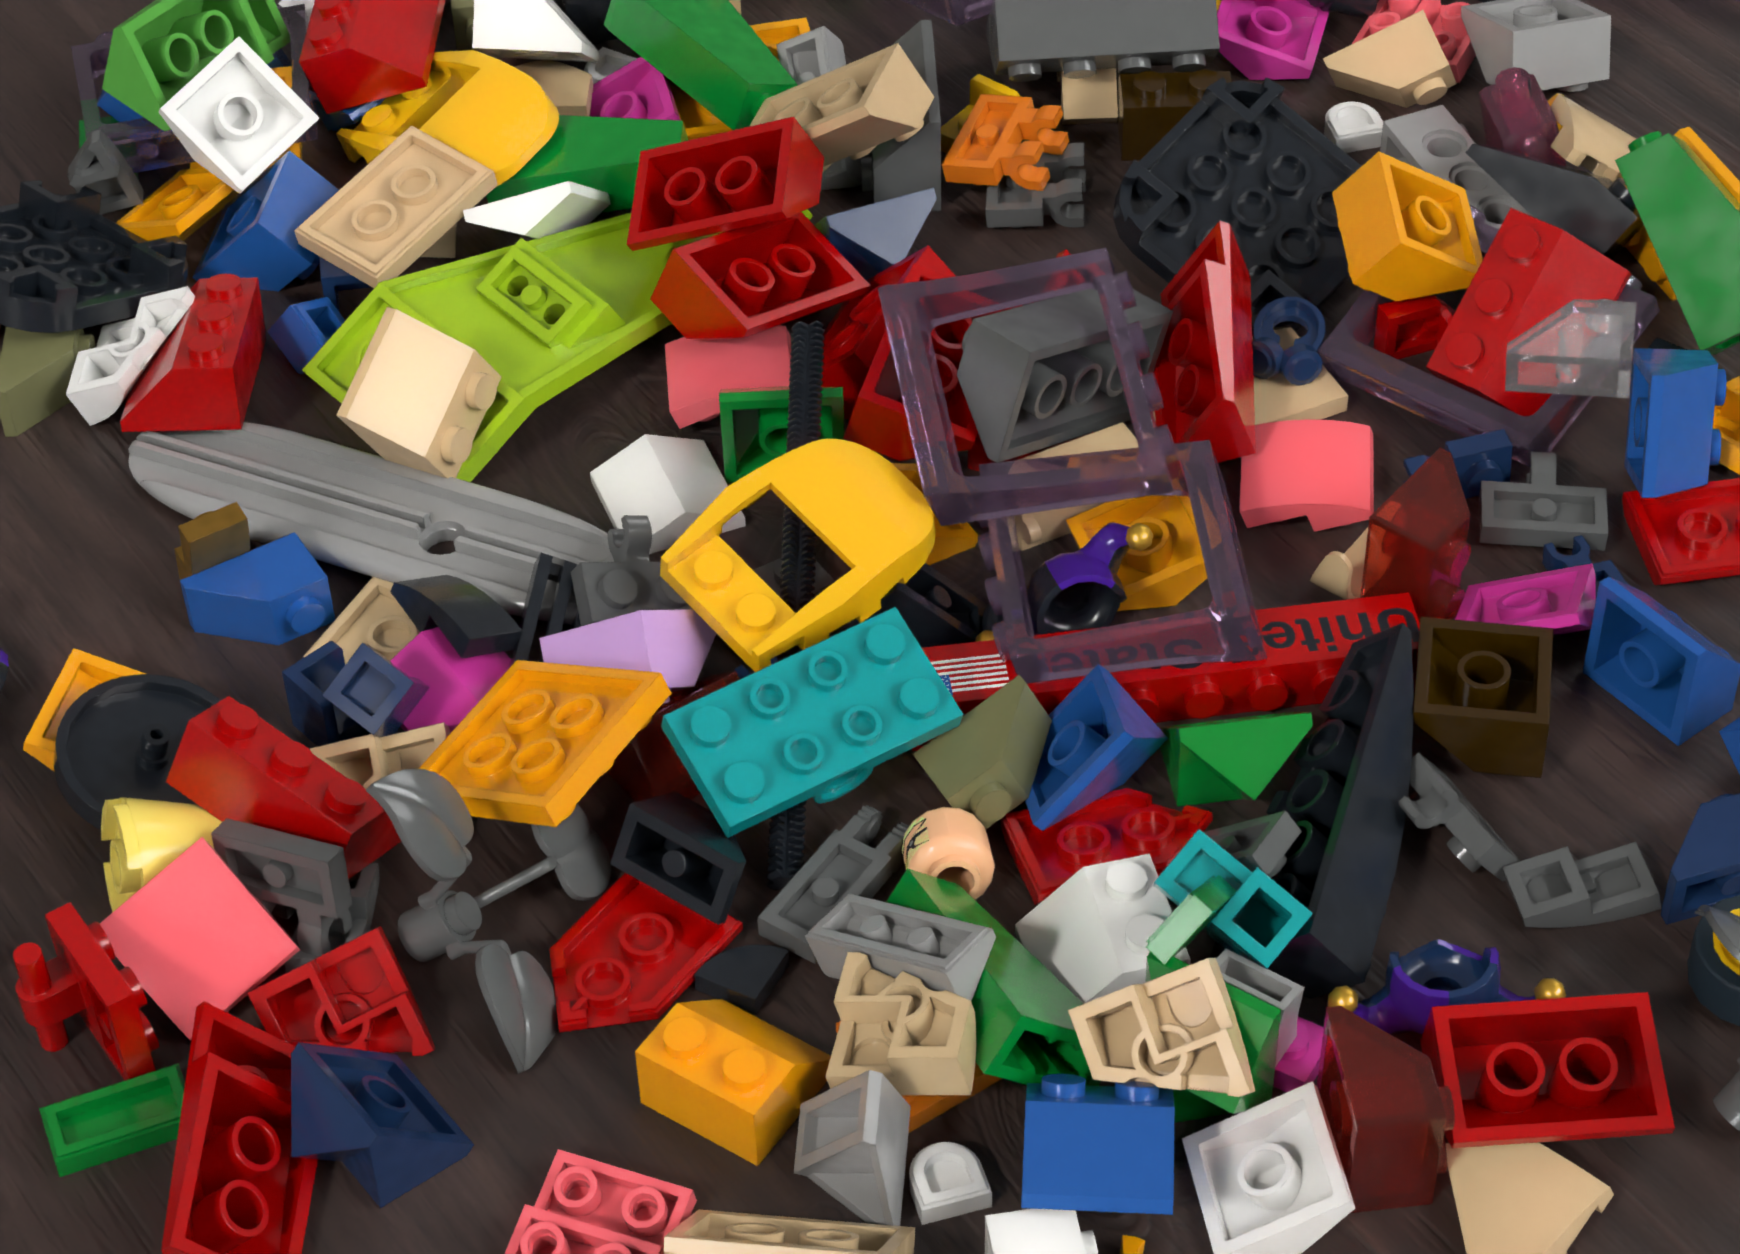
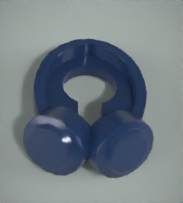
[1252,297,1325,385]

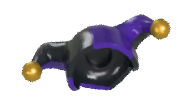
[976,522,1153,642]

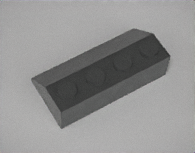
[986,0,1220,82]
[957,280,1173,463]

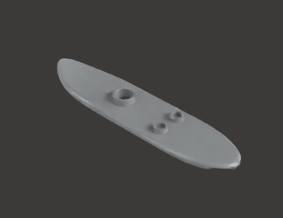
[128,422,614,625]

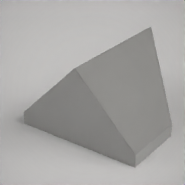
[794,1070,911,1226]

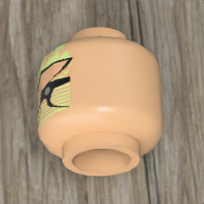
[902,807,995,900]

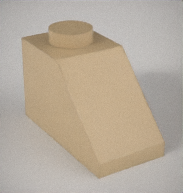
[1323,10,1457,108]

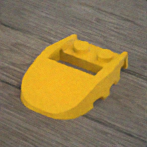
[336,50,559,187]
[660,439,936,672]

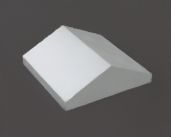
[158,36,319,194]
[463,181,611,239]
[590,434,746,554]
[1182,1081,1356,1254]

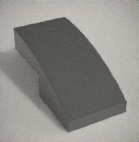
[1502,842,1662,928]

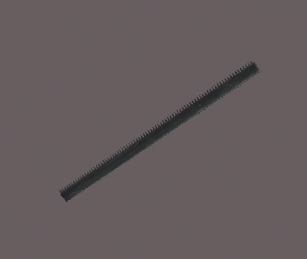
[767,320,825,891]

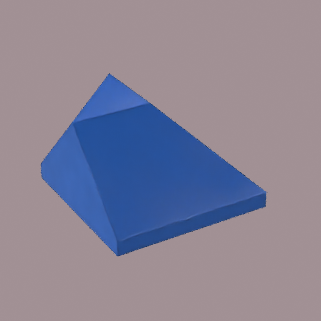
[1025,664,1168,831]

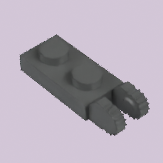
[758,805,909,964]

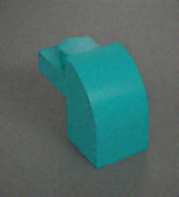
[1153,829,1313,969]

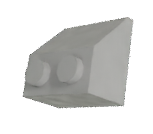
[1461,0,1611,100]

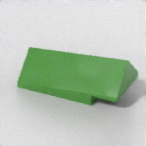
[102,0,292,131]

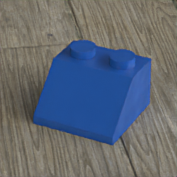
[192,150,339,292]
[1624,348,1727,498]
[1583,576,1740,746]
[1021,1074,1175,1215]

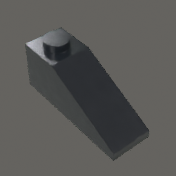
[1465,144,1644,260]

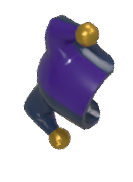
[1328,939,1566,1040]

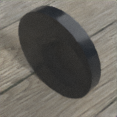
[53,674,221,830]

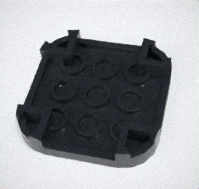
[1113,77,1361,336]
[0,180,188,333]

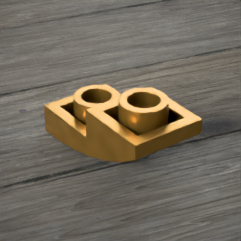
[174,502,250,580]

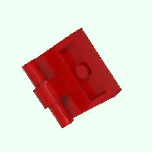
[13,902,159,1081]

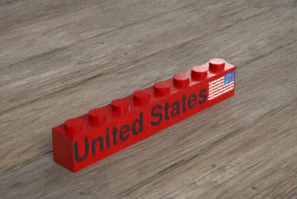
[912,592,1420,751]

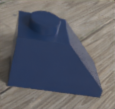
[1660,793,1740,925]

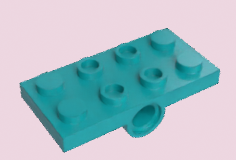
[661,607,964,838]

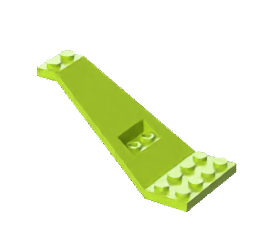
[302,209,813,482]

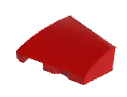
[247,926,436,1056]

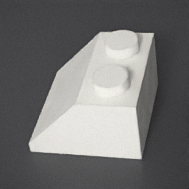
[472,0,599,62]
[1015,854,1191,1004]

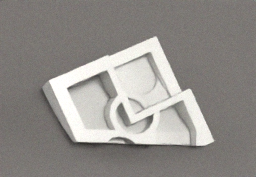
[66,286,195,426]

